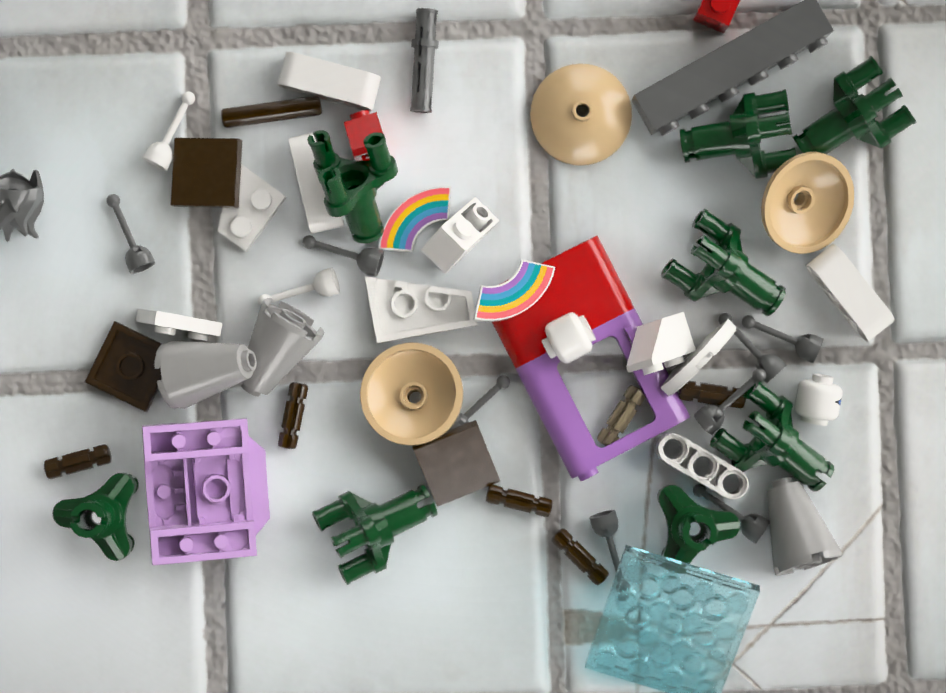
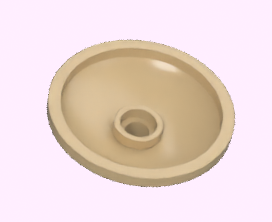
[530,64,632,166]
[761,152,854,254]
[360,343,463,446]

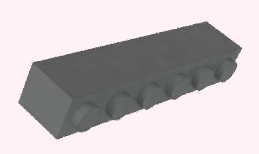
[632,0,834,136]

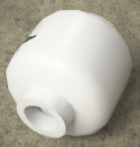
[542,312,596,364]
[794,373,843,426]

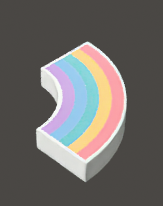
[378,186,451,252]
[473,259,555,322]

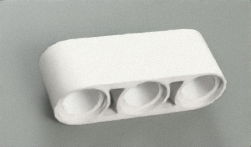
[277,52,381,111]
[289,132,345,234]
[806,244,895,342]
[655,433,749,499]

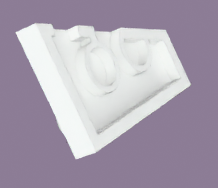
[365,276,478,344]

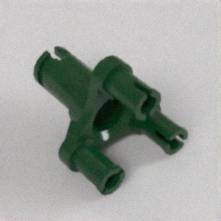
[792,56,917,154]
[680,89,796,179]
[307,130,398,244]
[661,208,786,316]
[710,382,834,492]
[52,473,139,561]
[312,485,438,585]
[657,485,740,573]

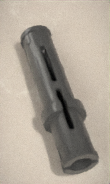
[410,8,439,113]

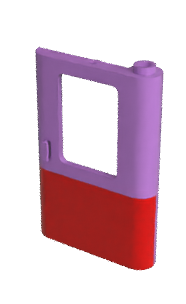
[492,236,690,481]

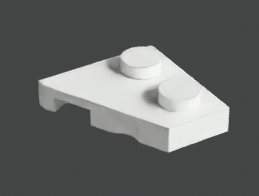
[218,164,287,252]
[135,309,222,341]

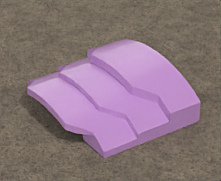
[142,418,270,565]

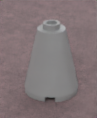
[241,298,324,397]
[155,341,257,409]
[767,477,842,576]

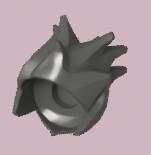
[0,169,44,242]

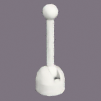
[143,92,195,171]
[258,267,340,306]

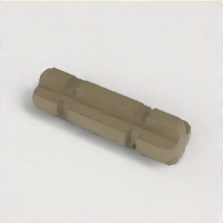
[597,385,646,446]

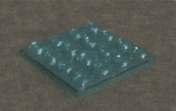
[585,545,760,693]

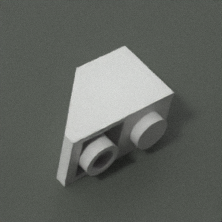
[421,197,499,274]
[626,312,696,375]

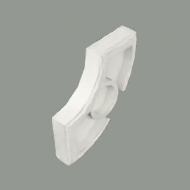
[661,319,736,396]

